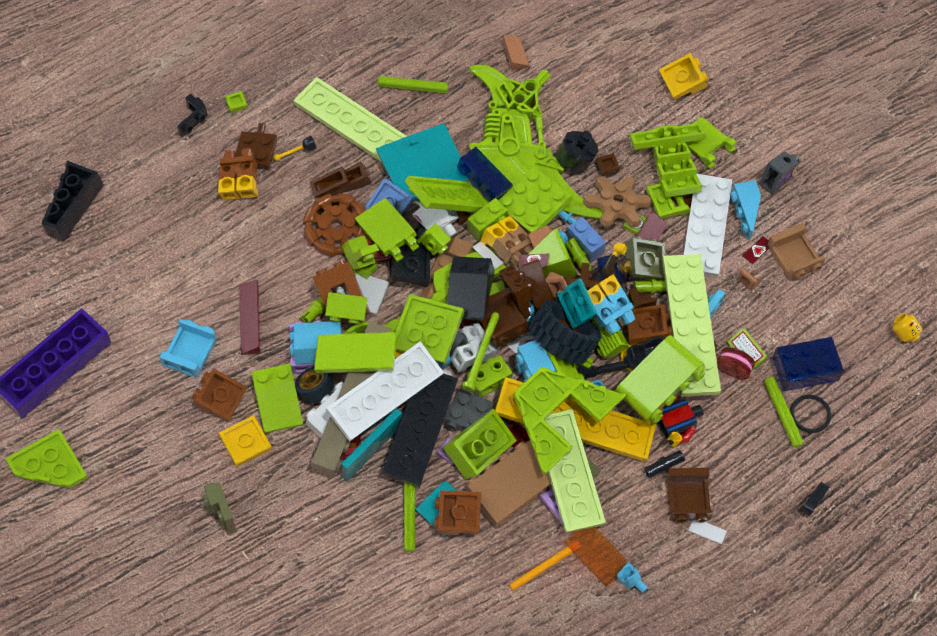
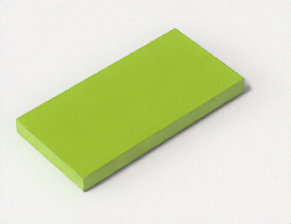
[314,332,397,373]

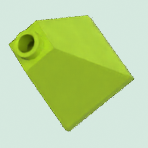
[521,228,578,278]

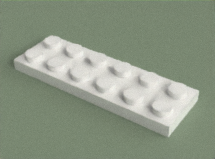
[683,174,732,278]
[325,342,444,442]

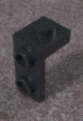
[177,94,208,137]

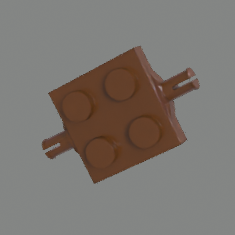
[236,123,278,169]

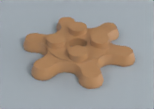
[583,176,652,227]

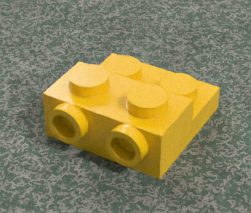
[659,53,709,100]

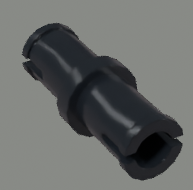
[644,450,685,479]

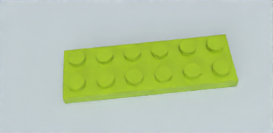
[405,176,489,212]

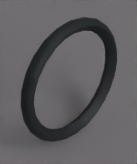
[790,395,832,433]

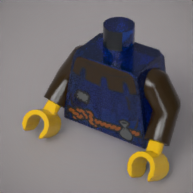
[597,243,631,293]

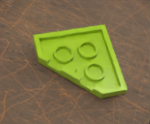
[5,429,88,488]

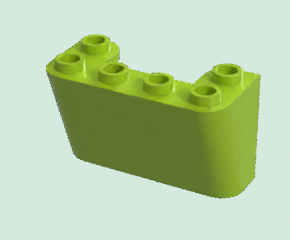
[615,335,706,425]

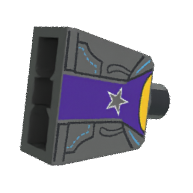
[759,152,799,195]

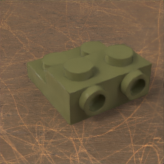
[625,237,666,281]
[203,482,237,535]

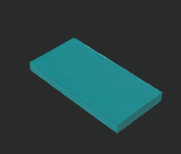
[342,409,402,482]

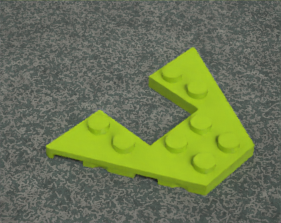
[513,367,627,476]

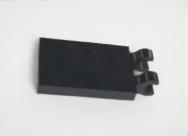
[391,220,430,287]

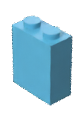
[290,321,341,364]

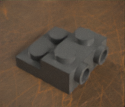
[443,389,494,432]

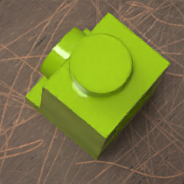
[417,223,451,256]

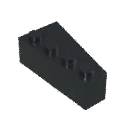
[41,161,104,242]

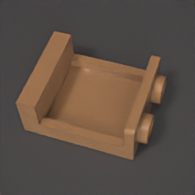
[768,223,825,281]

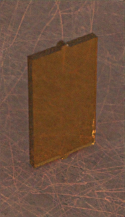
[564,527,628,587]

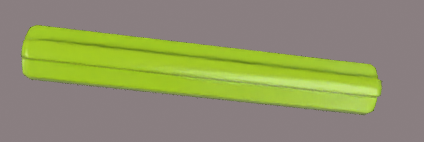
[378,76,448,93]
[764,376,804,448]
[404,483,415,552]

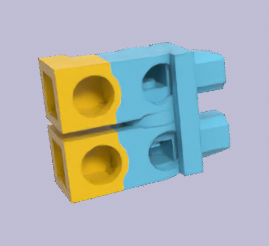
[587,274,635,335]

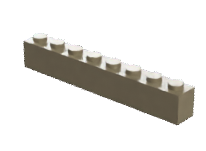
[311,321,391,476]

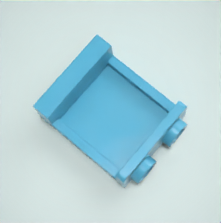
[159,319,217,378]

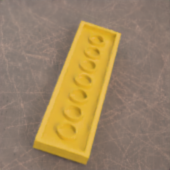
[495,377,656,462]

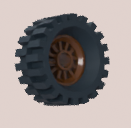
[528,299,602,365]

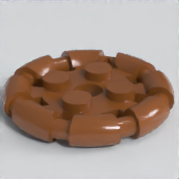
[303,193,367,256]

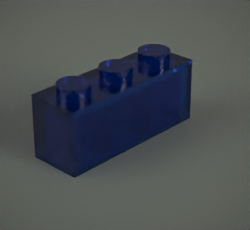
[457,147,513,202]

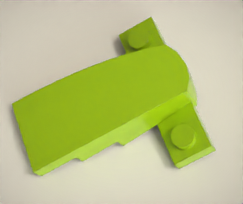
[630,123,705,198]

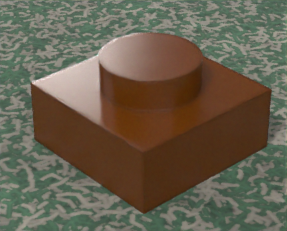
[596,153,620,176]

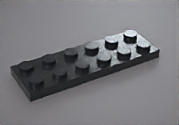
[382,374,458,488]

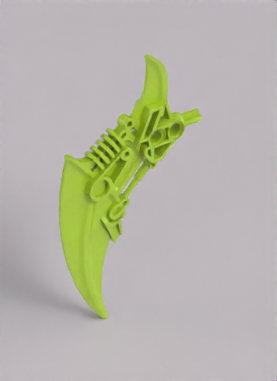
[469,65,603,220]

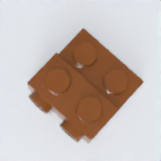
[628,304,673,344]
[191,368,247,422]
[434,490,481,535]

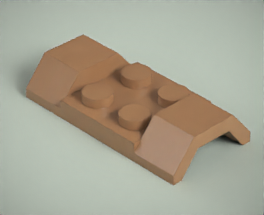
[420,237,476,299]

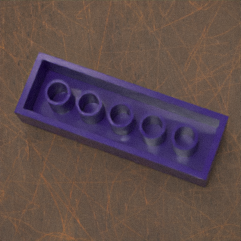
[0,308,111,419]

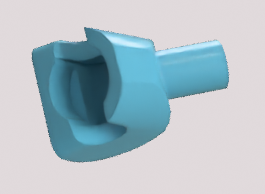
[617,562,647,592]

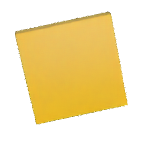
[219,415,272,467]

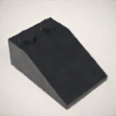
[447,256,495,320]

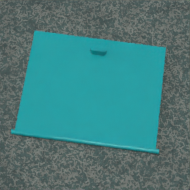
[376,123,473,201]

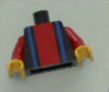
[658,398,704,448]

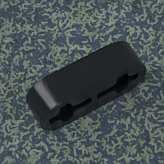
[801,481,830,517]

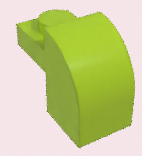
[342,235,379,269]

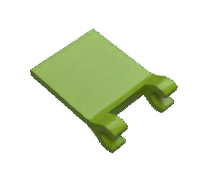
[685,117,737,169]

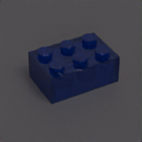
[772,337,844,392]

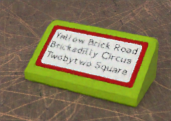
[727,328,767,372]

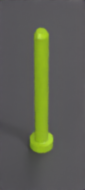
[462,312,499,392]

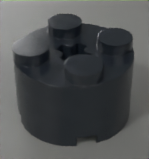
[556,131,598,173]

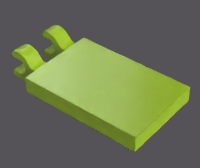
[355,198,419,262]

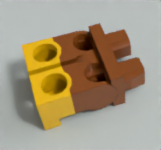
[218,148,258,200]

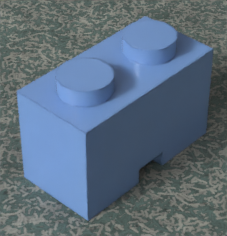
[567,217,606,263]

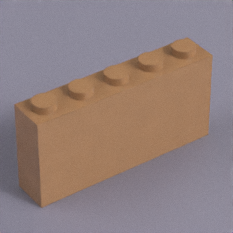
[466,440,552,529]

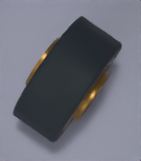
[295,366,335,403]

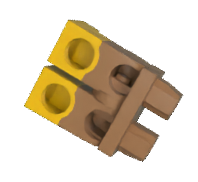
[480,216,534,268]

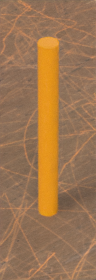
[509,541,580,591]

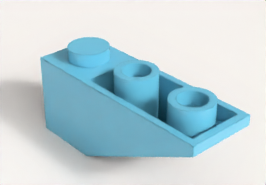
[730,180,761,240]

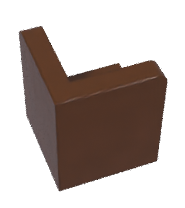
[628,288,657,309]

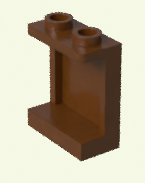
[480,287,530,348]
[666,468,713,523]

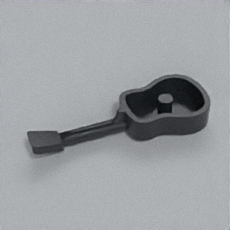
[579,336,666,378]

